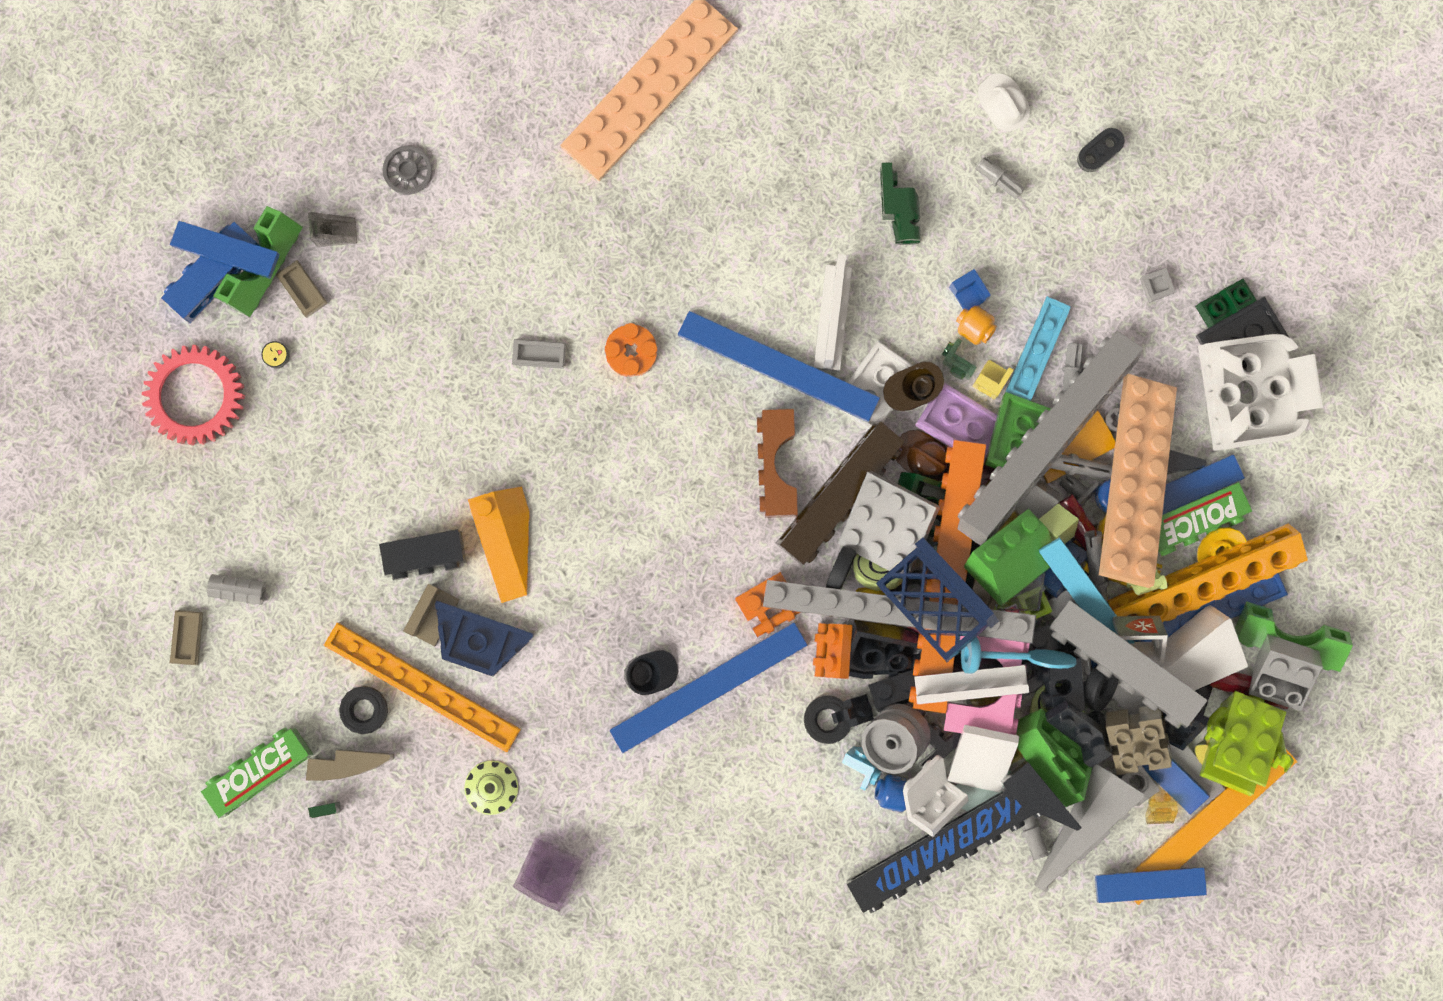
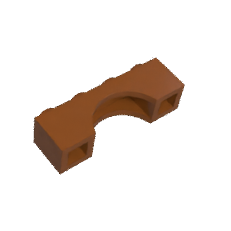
[757,409,798,518]

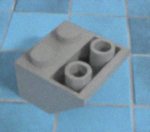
[1249,634,1323,711]

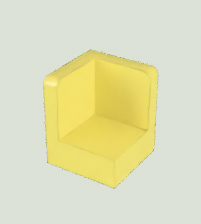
[972,360,1014,400]

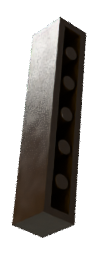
[775,421,905,565]

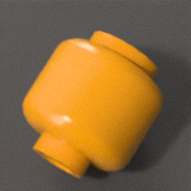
[956,306,997,345]

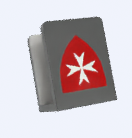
[1112,616,1168,666]

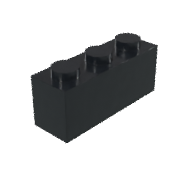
[379,529,467,581]

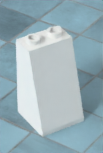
[1161,605,1248,691]

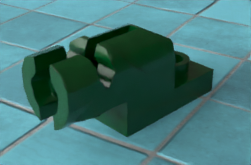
[880,162,921,245]

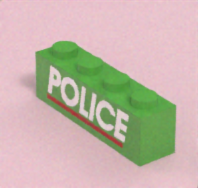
[1158,482,1252,556]
[201,727,314,818]

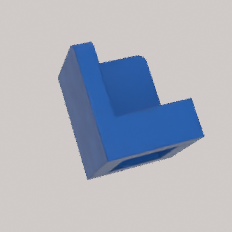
[949,269,991,311]

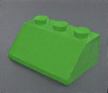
[963,509,1052,606]

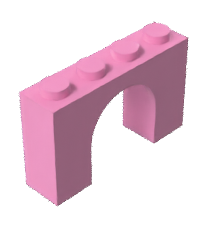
[944,636,1030,735]

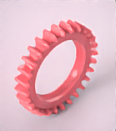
[142,345,245,446]

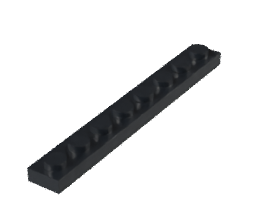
[868,624,1074,712]

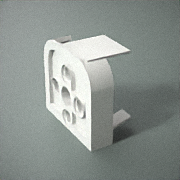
[1198,334,1323,451]

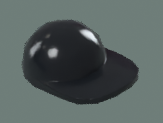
[624,650,678,695]

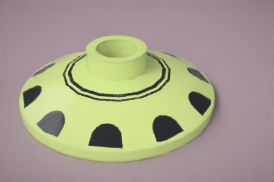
[465,761,518,815]

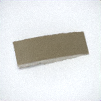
[306,749,394,781]

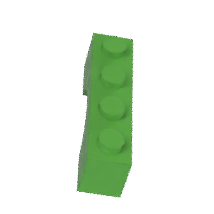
[214,206,303,317]
[1235,602,1353,672]

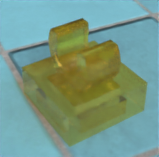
[1145,793,1178,824]

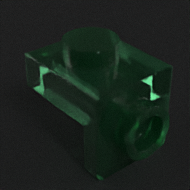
[941,338,977,380]

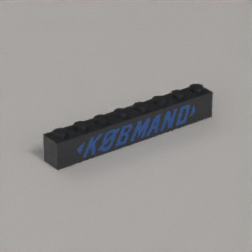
[846,791,1042,913]

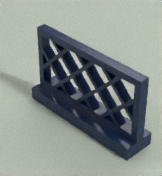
[876,537,999,662]

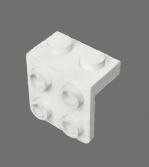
[903,755,968,837]

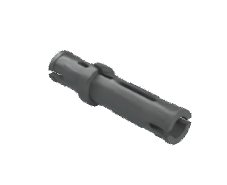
[1084,530,1109,604]

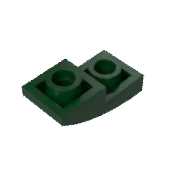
[1195,278,1257,328]

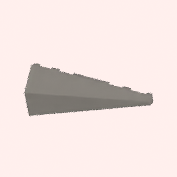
[1034,764,1148,892]

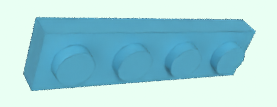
[1005,296,1071,401]

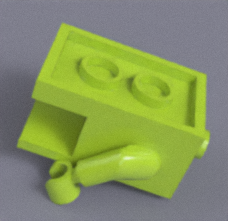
[1199,691,1294,796]

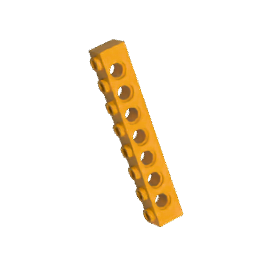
[1108,523,1308,622]

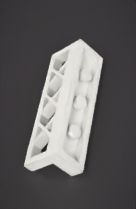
[915,665,1029,704]

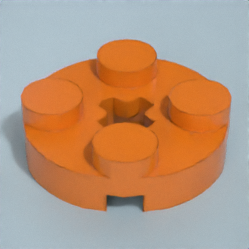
[604,323,658,377]

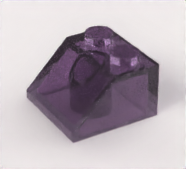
[513,837,584,912]

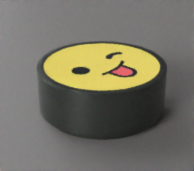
[261,341,290,369]

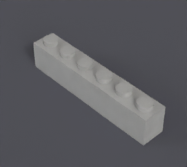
[1049,601,1207,728]

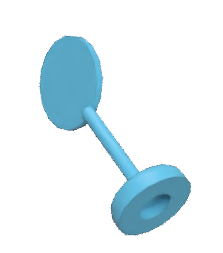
[961,637,1077,674]

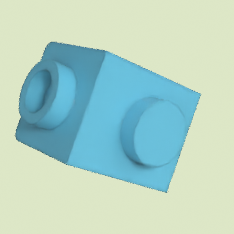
[842,746,882,790]

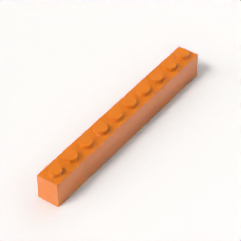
[909,440,986,714]

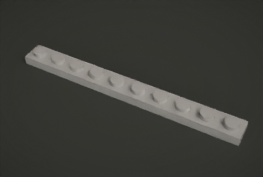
[763,580,1036,644]

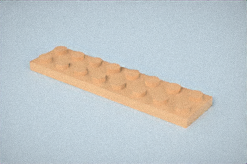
[560,0,738,181]
[1099,374,1177,588]

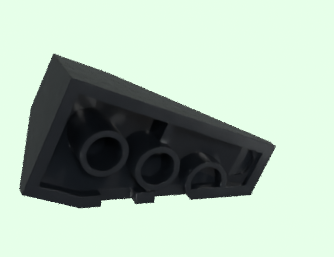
[847,619,922,679]

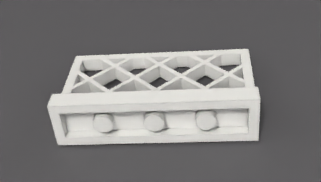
[814,254,852,372]

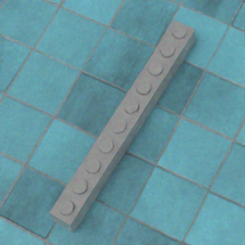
[957,331,1143,546]

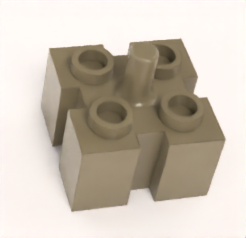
[1106,706,1172,775]

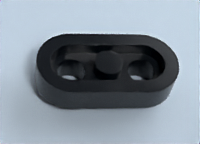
[1077,128,1125,172]

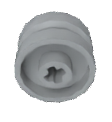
[862,704,931,774]

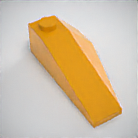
[468,486,530,603]

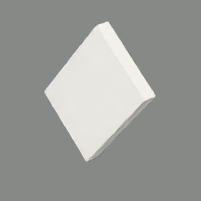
[840,341,913,430]
[947,725,1019,792]

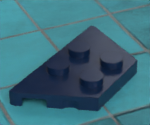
[435,601,534,677]

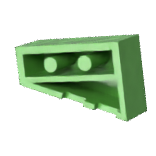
[1016,709,1092,807]

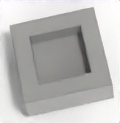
[1140,268,1176,303]

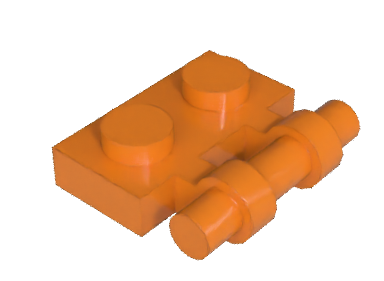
[735,572,800,637]
[813,623,852,679]

